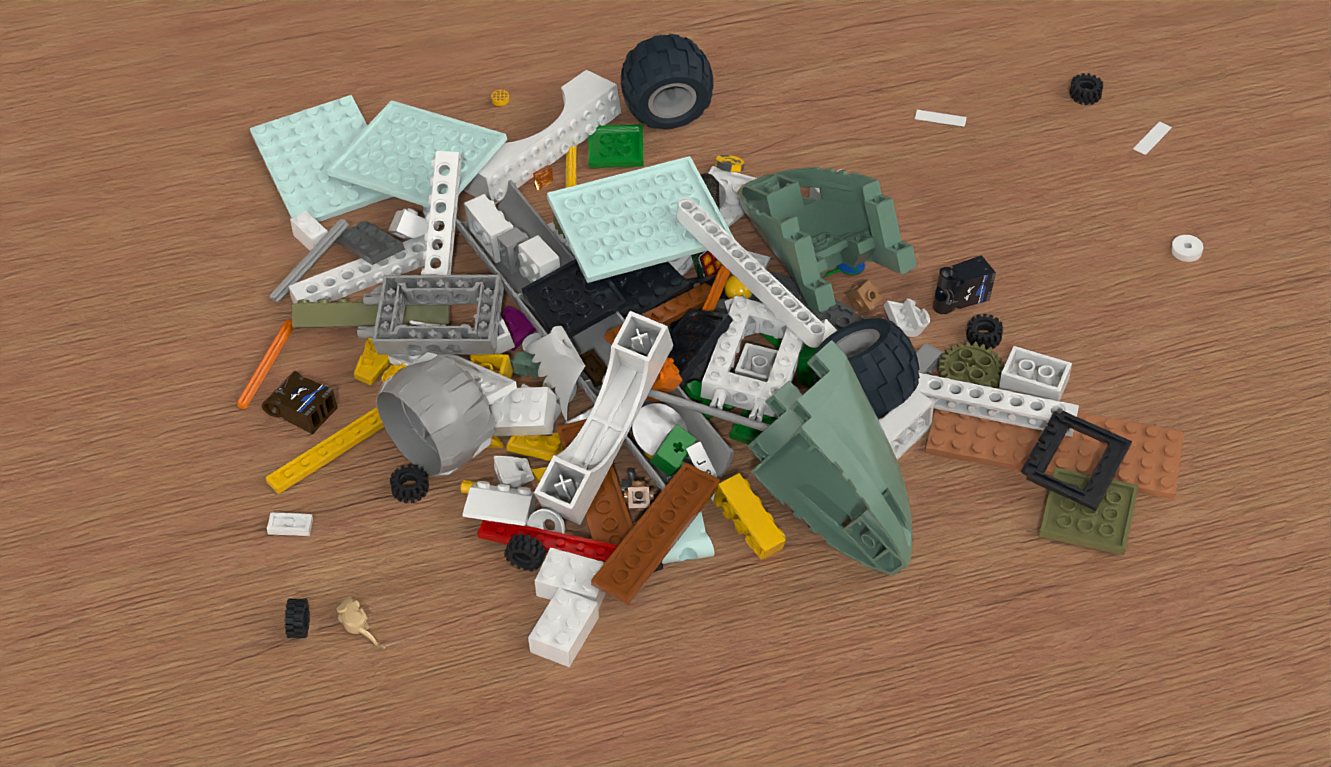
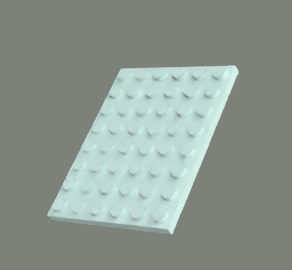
[249,95,394,222]
[326,100,507,212]
[547,156,734,283]

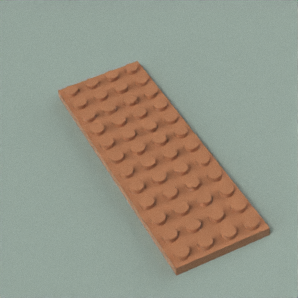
[925,409,1184,499]

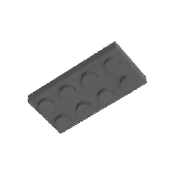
[336,221,405,265]

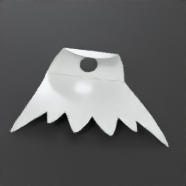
[525,326,585,421]

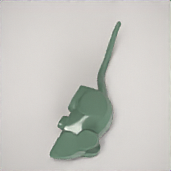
[510,351,541,378]

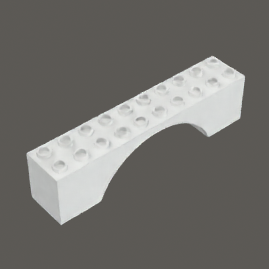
[463,70,621,204]
[534,311,673,525]

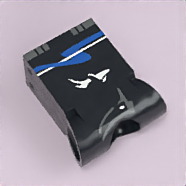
[933,255,996,314]

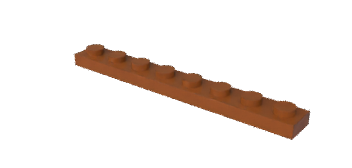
[603,283,711,345]

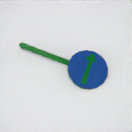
[823,262,865,278]

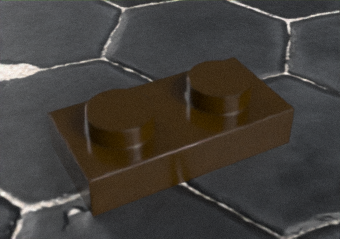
[579,349,608,388]

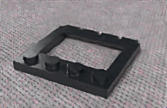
[1021,411,1132,511]

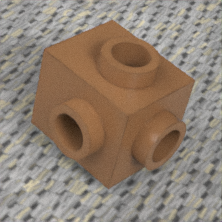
[845,279,881,312]
[624,480,654,511]

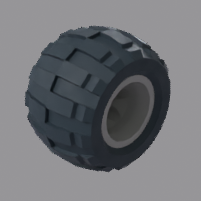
[620,34,714,130]
[812,318,920,417]

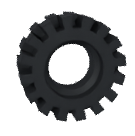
[1069,73,1103,105]
[966,314,1003,350]
[390,464,429,504]
[504,534,546,572]
[285,598,310,638]

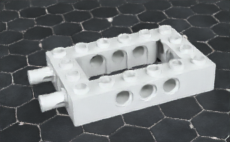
[700,296,805,422]

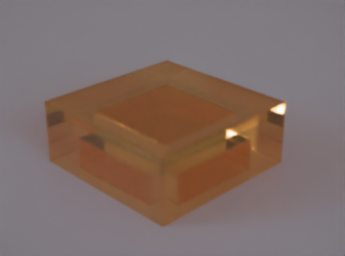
[533,165,553,190]

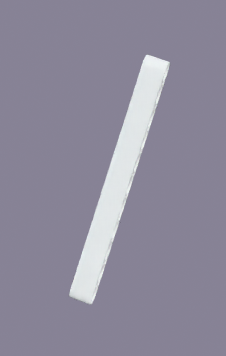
[676,198,825,348]

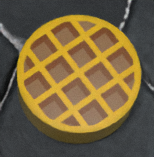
[491,90,509,106]

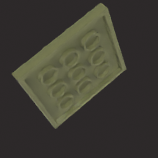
[1039,467,1139,555]

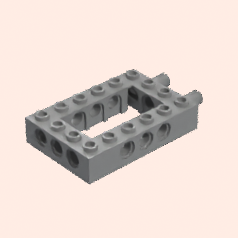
[357,275,504,354]

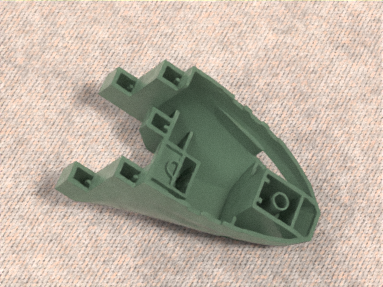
[738,167,917,312]
[747,340,912,576]

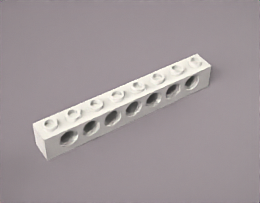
[421,151,462,275]
[289,234,439,303]
[915,373,1079,437]

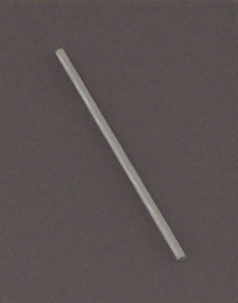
[602,375,770,431]

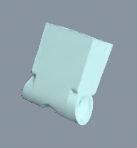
[662,511,715,564]

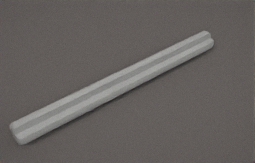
[270,219,349,303]

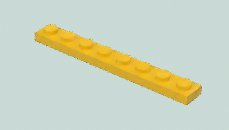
[265,407,384,494]

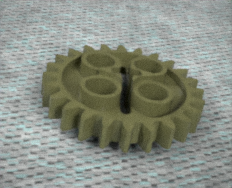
[938,342,1004,388]

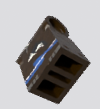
[262,371,338,434]

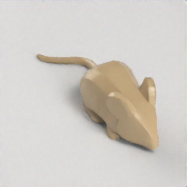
[336,596,385,649]

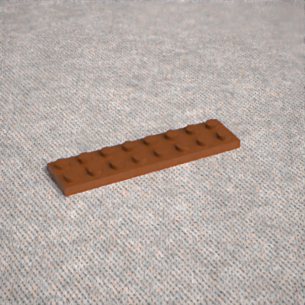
[557,419,633,545]
[591,462,721,604]

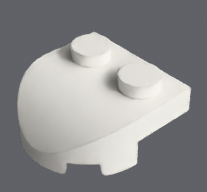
[883,298,930,337]

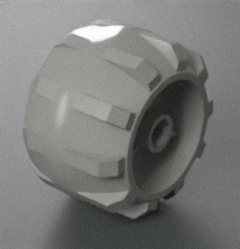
[376,352,495,477]

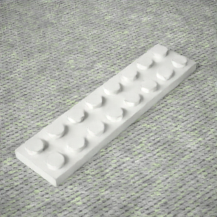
[388,354,517,405]

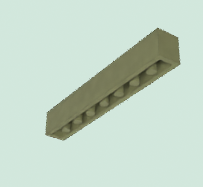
[292,299,451,328]

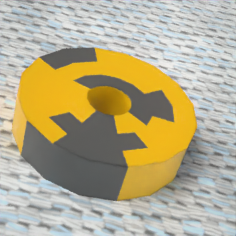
[715,155,745,172]

